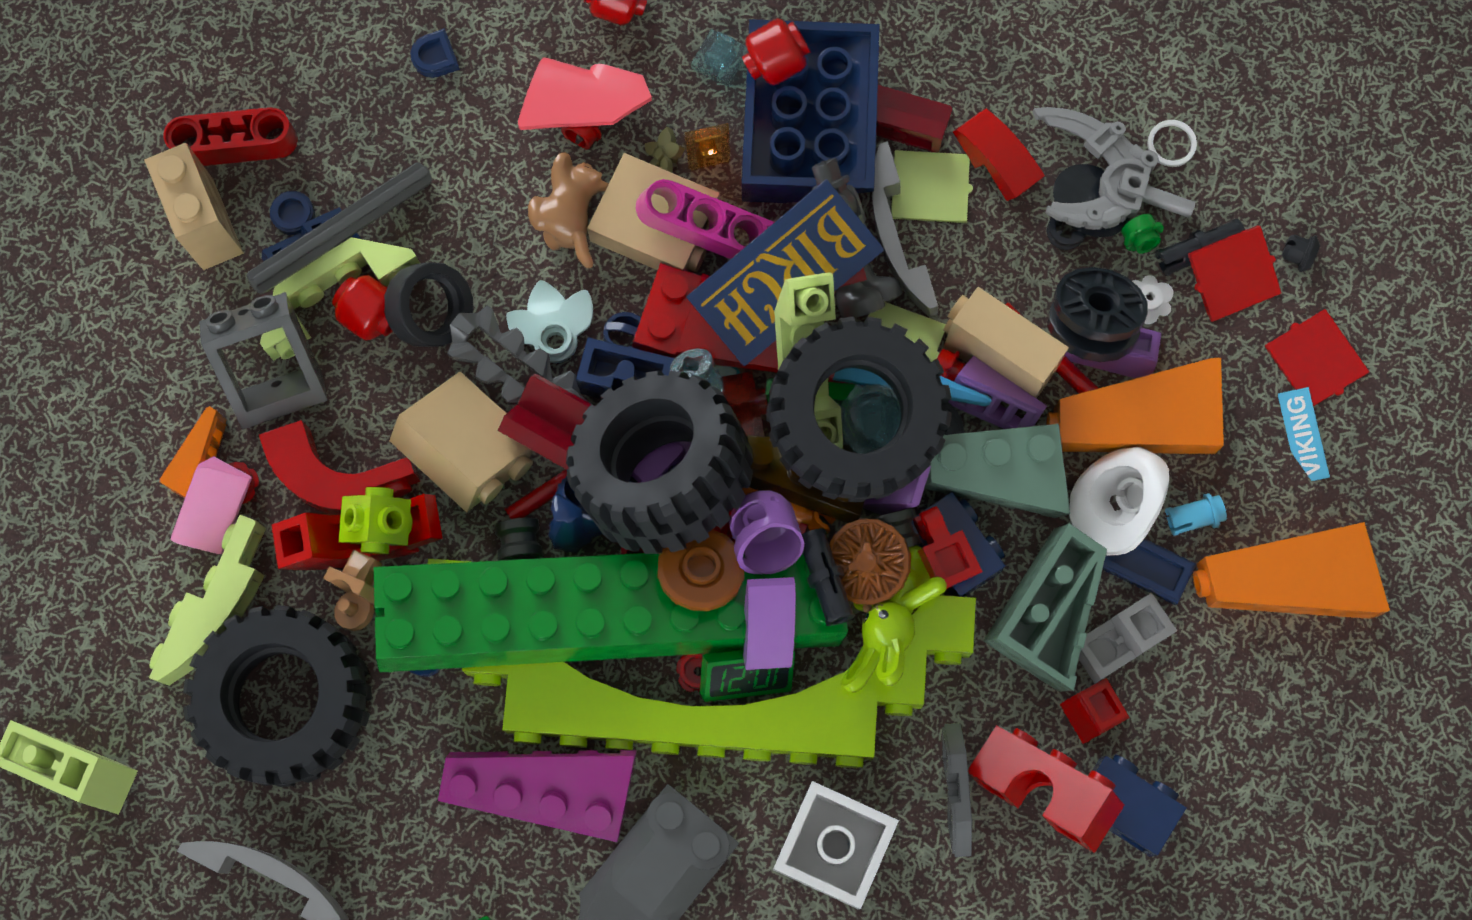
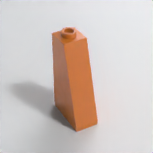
[1046,358,1224,454]
[1193,522,1390,619]

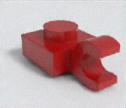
[913,506,983,589]

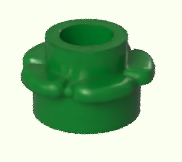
[1121,214,1164,254]

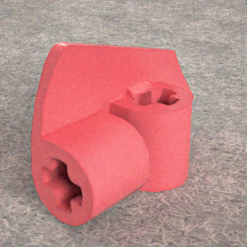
[518,57,652,130]

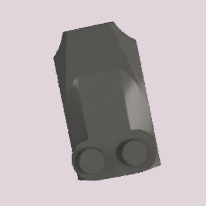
[578,784,739,920]

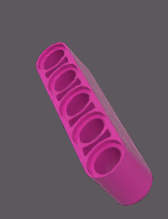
[635,179,774,259]

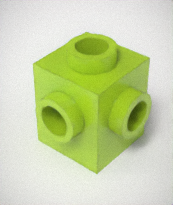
[339,487,412,554]

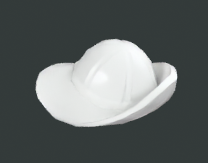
[1069,447,1169,555]

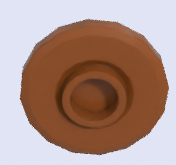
[829,519,911,605]
[657,529,744,611]

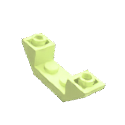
[260,237,420,361]
[774,272,843,449]

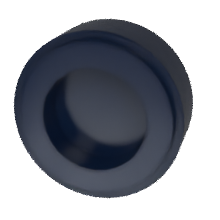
[270,191,315,235]

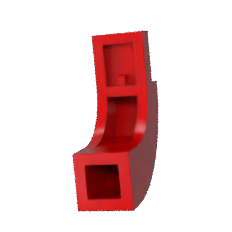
[259,420,421,515]
[272,494,443,570]

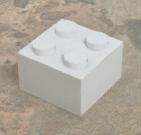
[773,781,899,909]

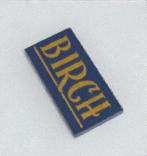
[686,179,885,366]

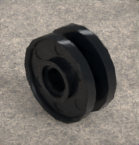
[1047,267,1148,362]

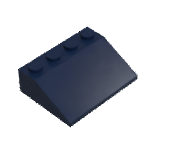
[742,19,880,203]

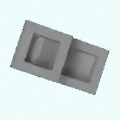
[1079,593,1177,683]

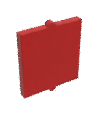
[1188,225,1282,322]
[1265,309,1369,407]

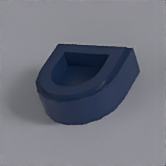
[410,28,460,78]

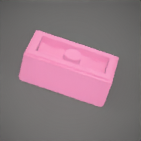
[170,456,252,555]

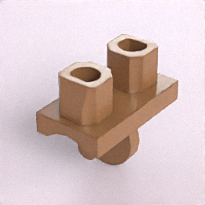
[323,550,382,631]

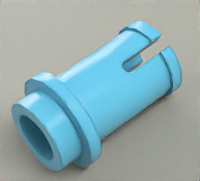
[1165,493,1227,536]

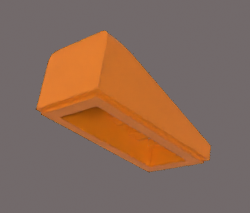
[160,406,227,498]

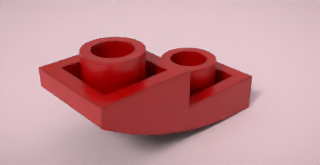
[953,108,1045,201]

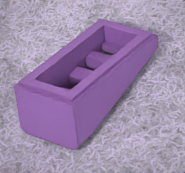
[949,356,1047,429]

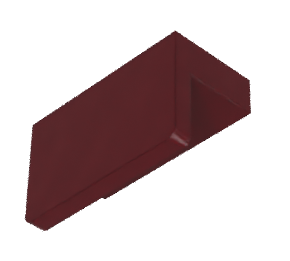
[876,85,952,153]
[497,374,594,470]

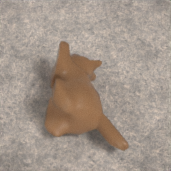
[528,152,608,269]

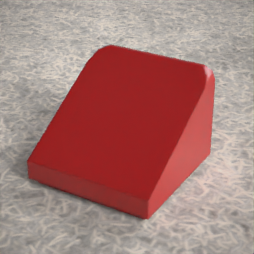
[1060,678,1130,744]

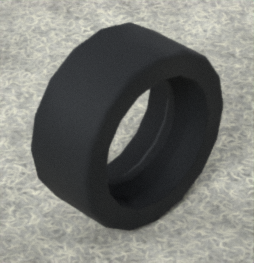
[384,262,473,347]

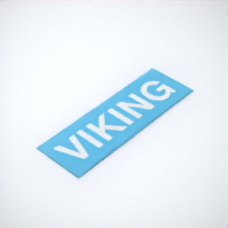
[1278,387,1330,481]

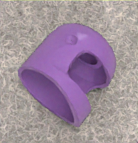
[729,490,805,574]

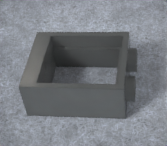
[199,292,327,430]

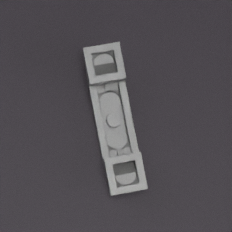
[872,141,938,317]
[177,841,349,920]

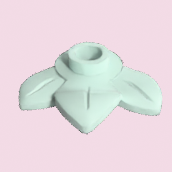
[506,280,593,363]

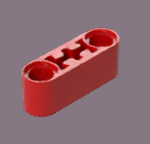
[163,107,298,166]

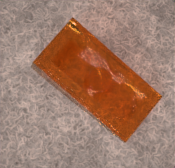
[682,123,730,171]

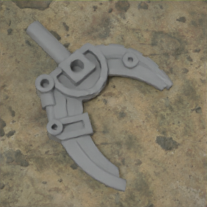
[1032,107,1195,230]

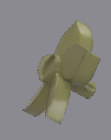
[645,127,685,173]

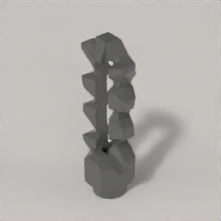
[447,305,591,405]

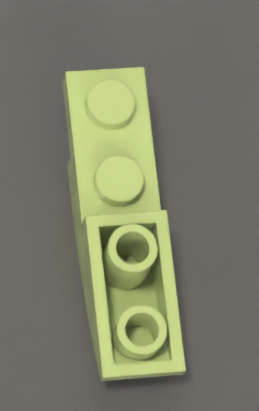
[149,515,266,686]

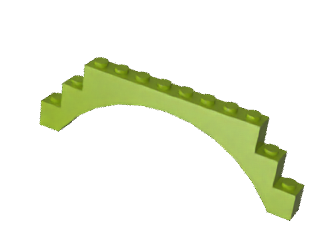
[427,559,976,768]

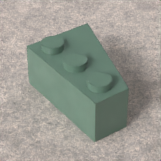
[924,424,1070,518]
[983,523,1107,692]

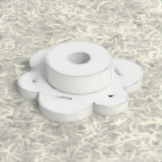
[1133,275,1173,324]

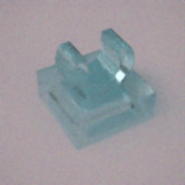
[691,29,748,87]

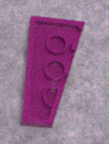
[438,750,637,842]

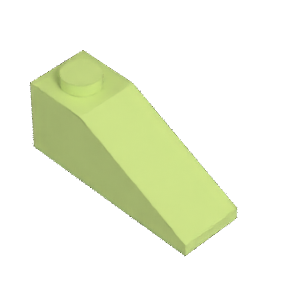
[0,720,138,814]

